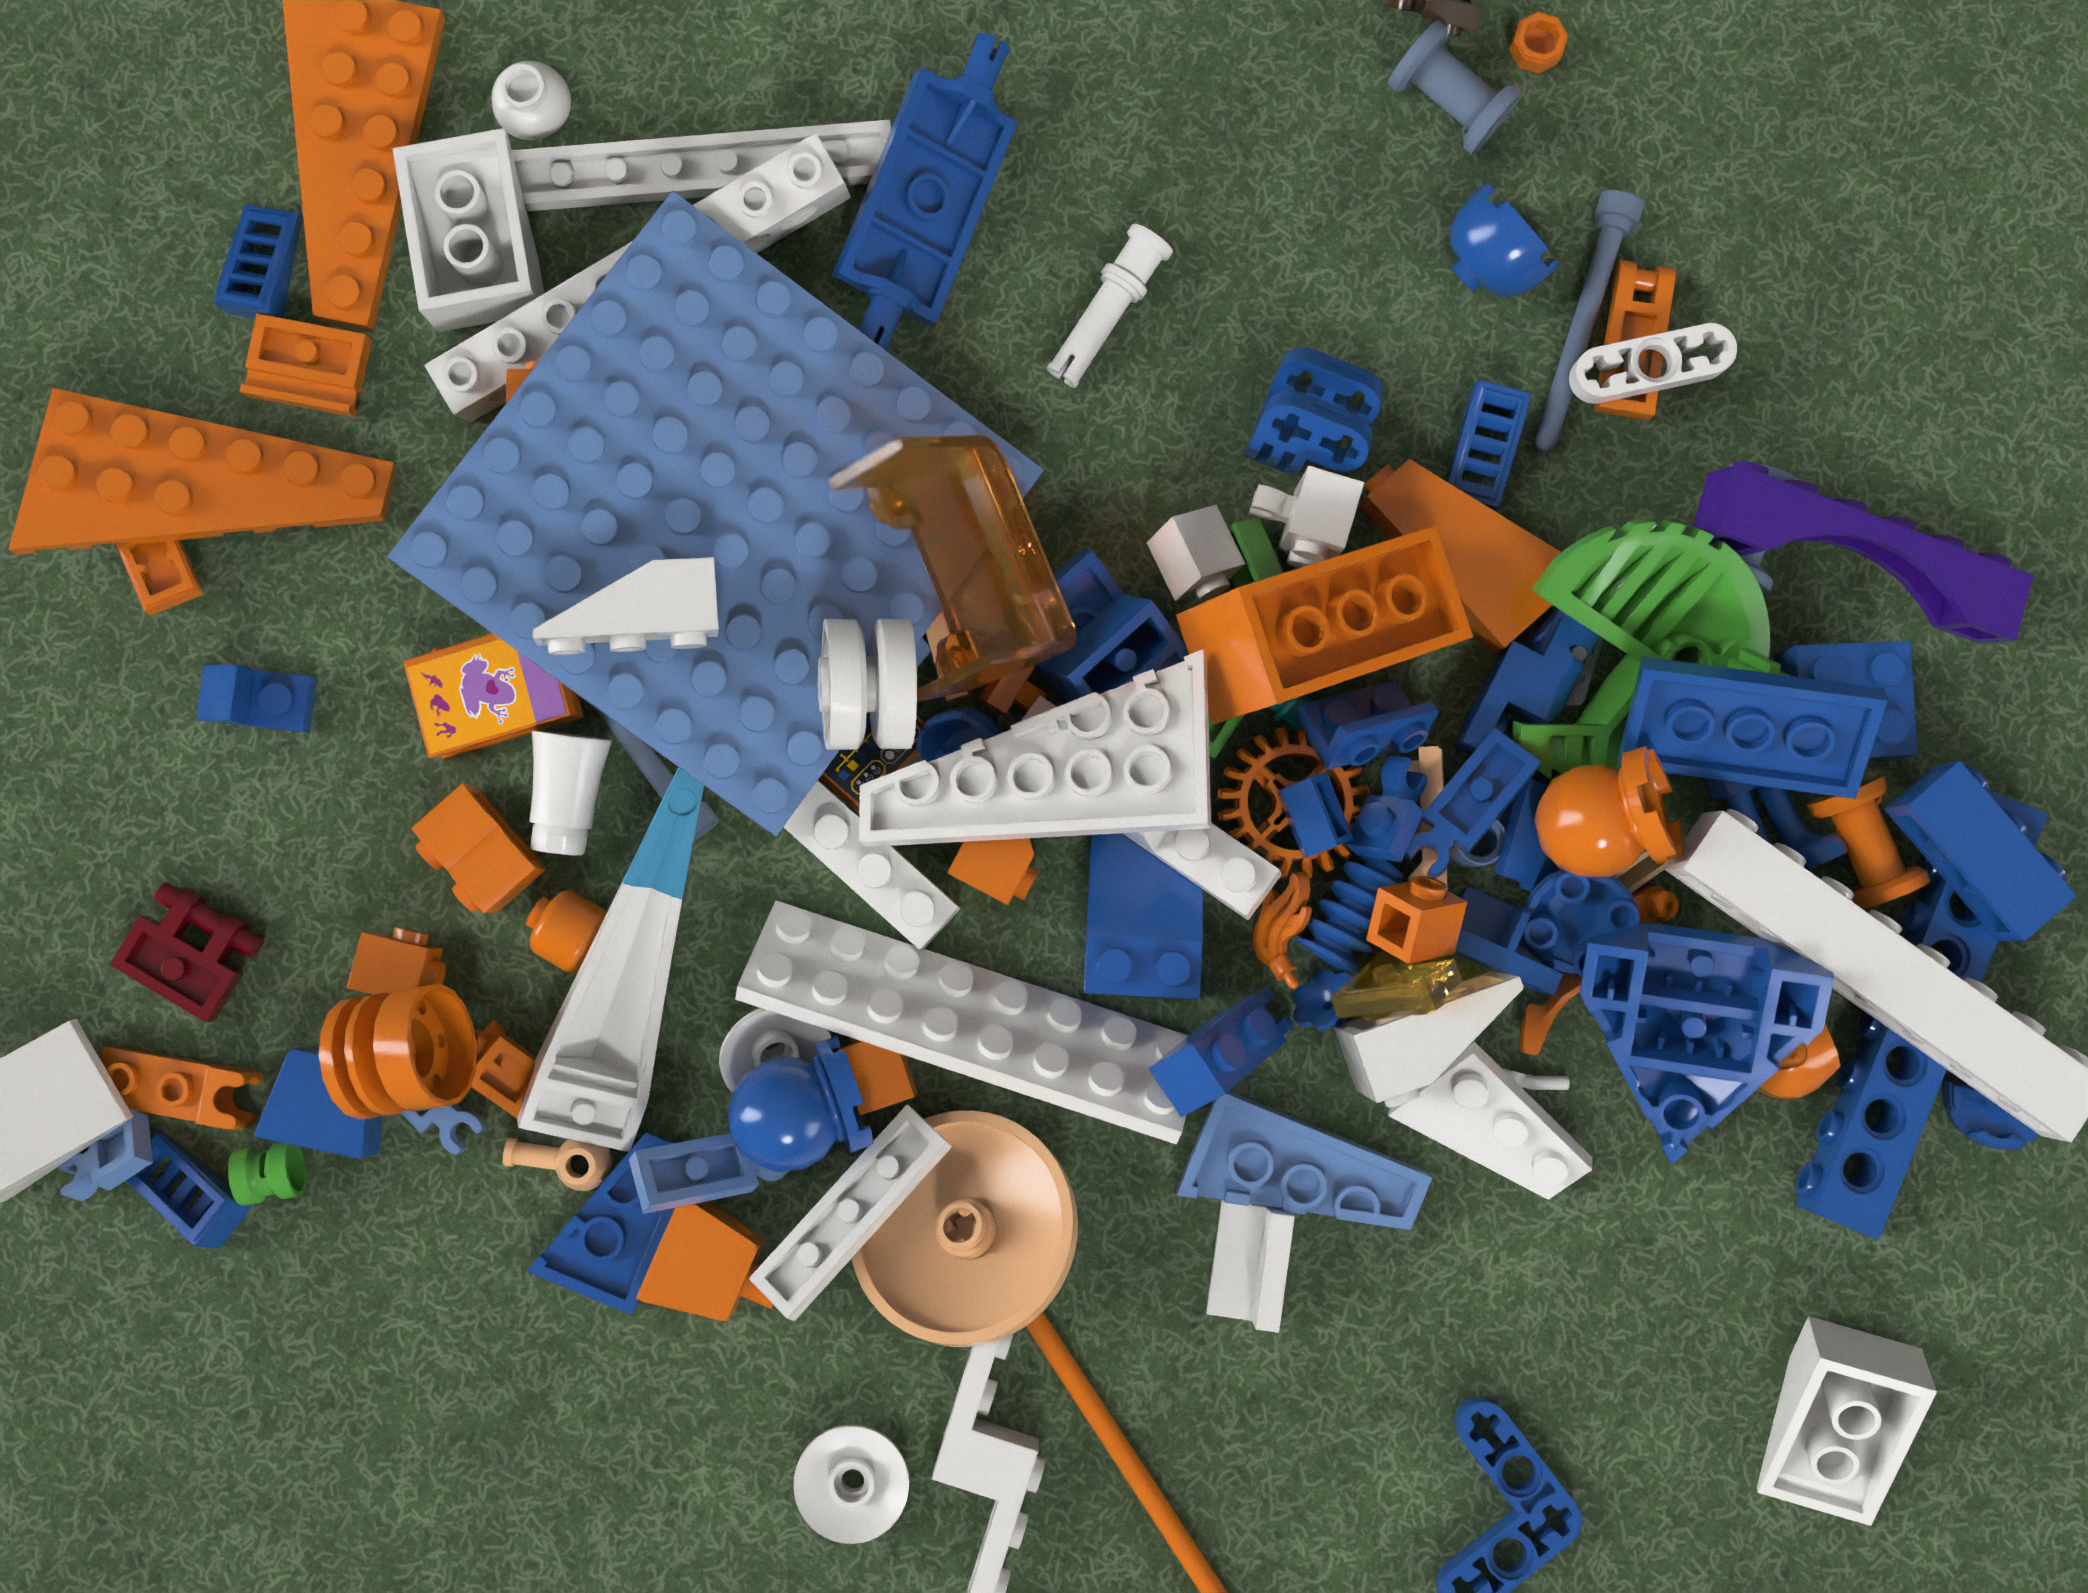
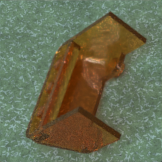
[828,435,1076,702]

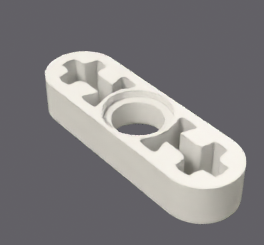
[1569,323,1737,404]

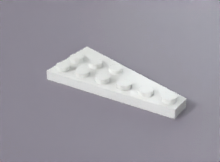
[859,649,1211,847]

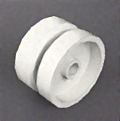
[818,619,917,750]

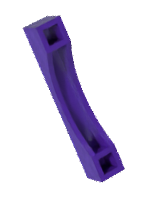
[1693,461,2034,644]

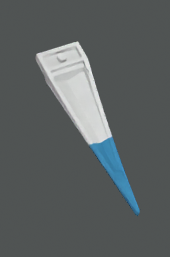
[517,767,704,1152]

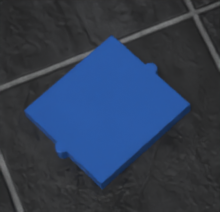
[1494,779,1562,891]

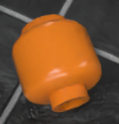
[526,889,608,974]

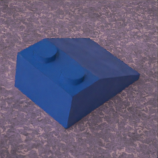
[1083,833,1203,999]

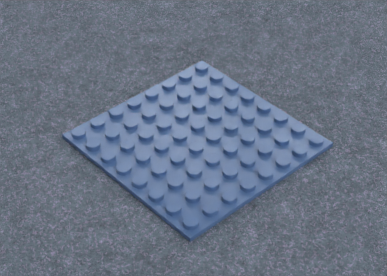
[387,190,1044,837]

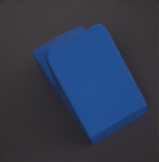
[196,664,317,733]

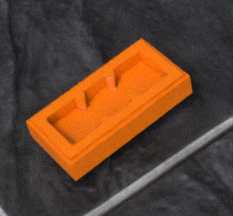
[115,540,204,616]

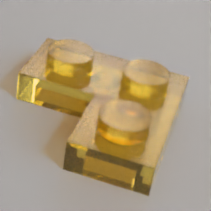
[1330,950,1463,1021]

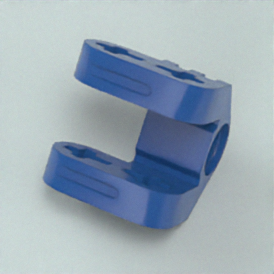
[1243,347,1384,477]

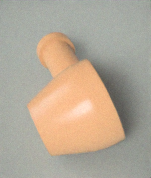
[503,1137,614,1191]

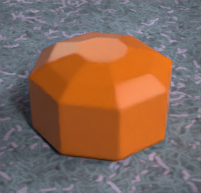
[1509,11,1568,74]

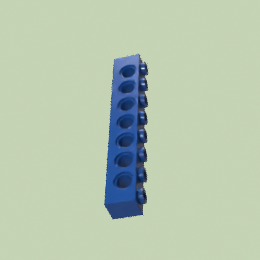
[1795,790,2048,1240]

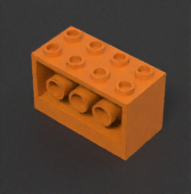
[1176,525,1473,725]

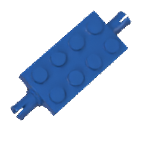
[832,33,1018,352]

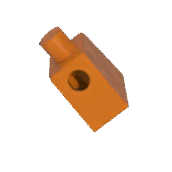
[636,1201,774,1321]

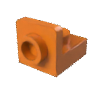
[471,1020,536,1118]

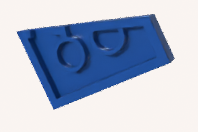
[526,1131,679,1315]

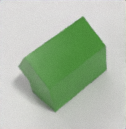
[1228,517,1283,588]

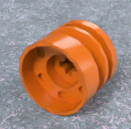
[319,983,477,1120]

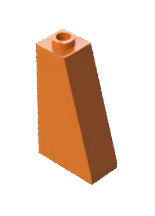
[1359,459,1561,654]

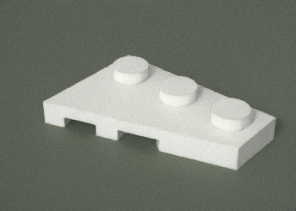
[1388,1042,1592,1200]

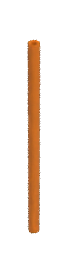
[1025,1312,1228,1593]

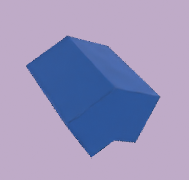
[1277,772,1353,858]

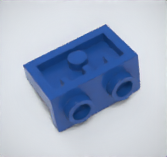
[1295,680,1439,770]

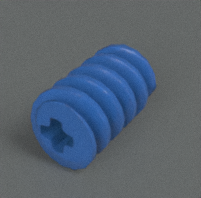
[1294,855,1404,973]

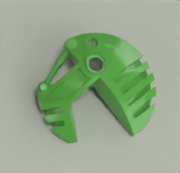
[1512,519,1789,780]

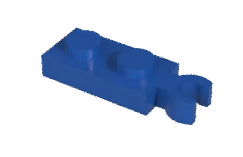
[1404,727,1541,879]

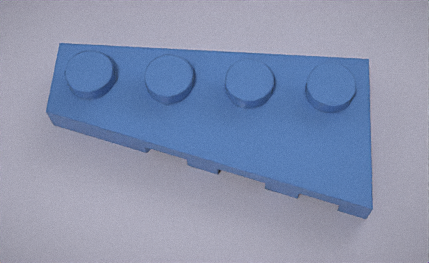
[1176,1091,1433,1230]

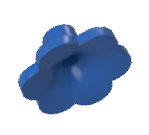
[1293,969,1356,1030]

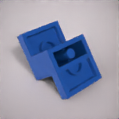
[1001,548,1189,704]

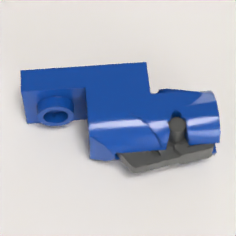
[1452,606,1603,756]

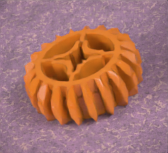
[1217,728,1370,879]

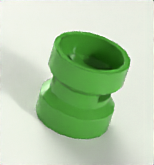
[228,1142,307,1206]

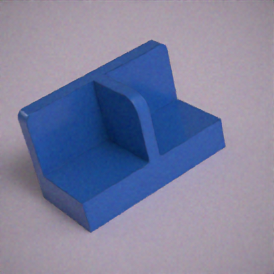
[1455,887,1563,995]

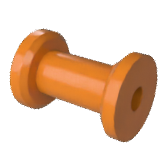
[1806,774,1931,909]

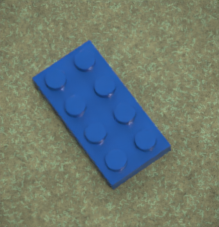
[1618,657,1888,799]

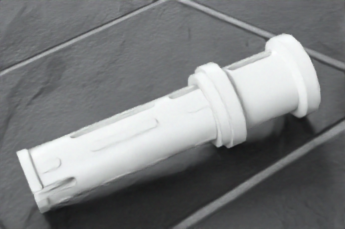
[1046,224,1173,388]

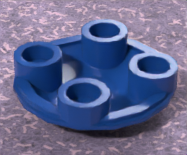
[1524,870,1639,977]

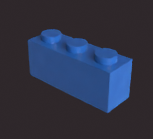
[1884,761,2077,941]

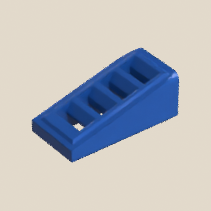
[214,205,303,319]
[1446,381,1531,510]
[126,1130,252,1248]

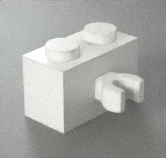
[1249,466,1364,568]

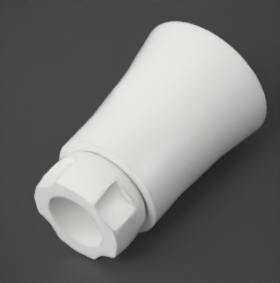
[529,730,612,855]

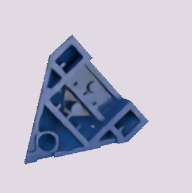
[1580,922,1834,1164]

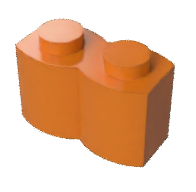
[412,783,547,914]

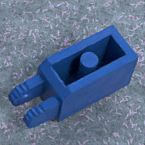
[1149,986,1294,1117]

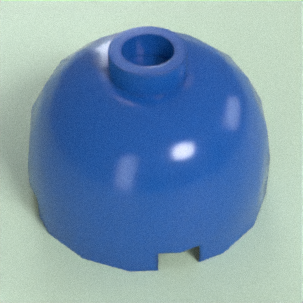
[1450,182,1559,297]

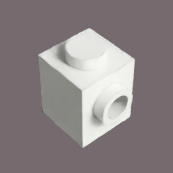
[1147,505,1245,601]

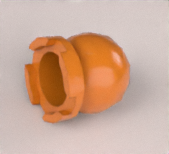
[1534,746,1685,877]

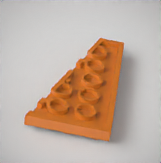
[282,0,446,332]
[8,388,397,555]

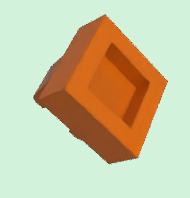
[977,653,1047,714]

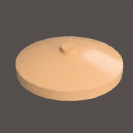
[851,1110,1078,1347]

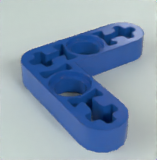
[1435,1396,1582,1593]

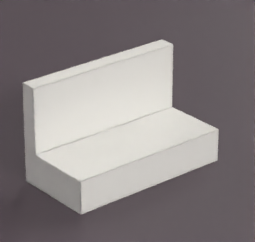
[1206,1200,1295,1333]

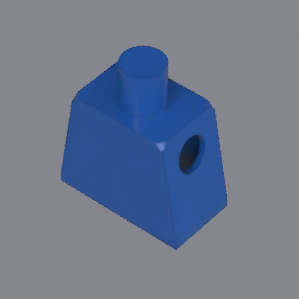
[254,1046,382,1159]

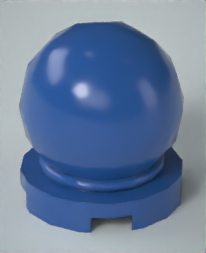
[727,1036,873,1172]

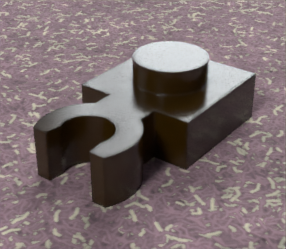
[1385,0,1483,36]

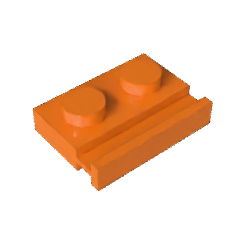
[239,313,373,418]

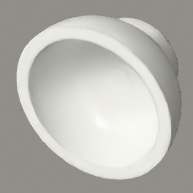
[491,61,571,140]

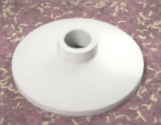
[719,1008,831,1093]
[793,1425,909,1544]

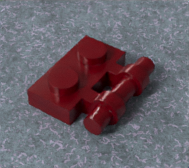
[109,882,264,1023]

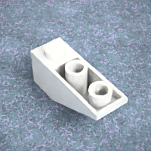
[533,557,719,655]

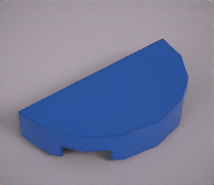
[1942,1081,2039,1149]

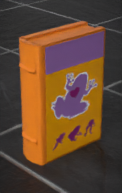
[404,633,584,759]

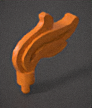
[1253,872,1312,989]

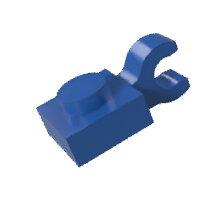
[1345,756,1428,862]

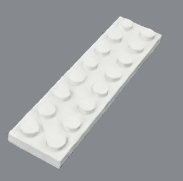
[735,901,1188,1144]

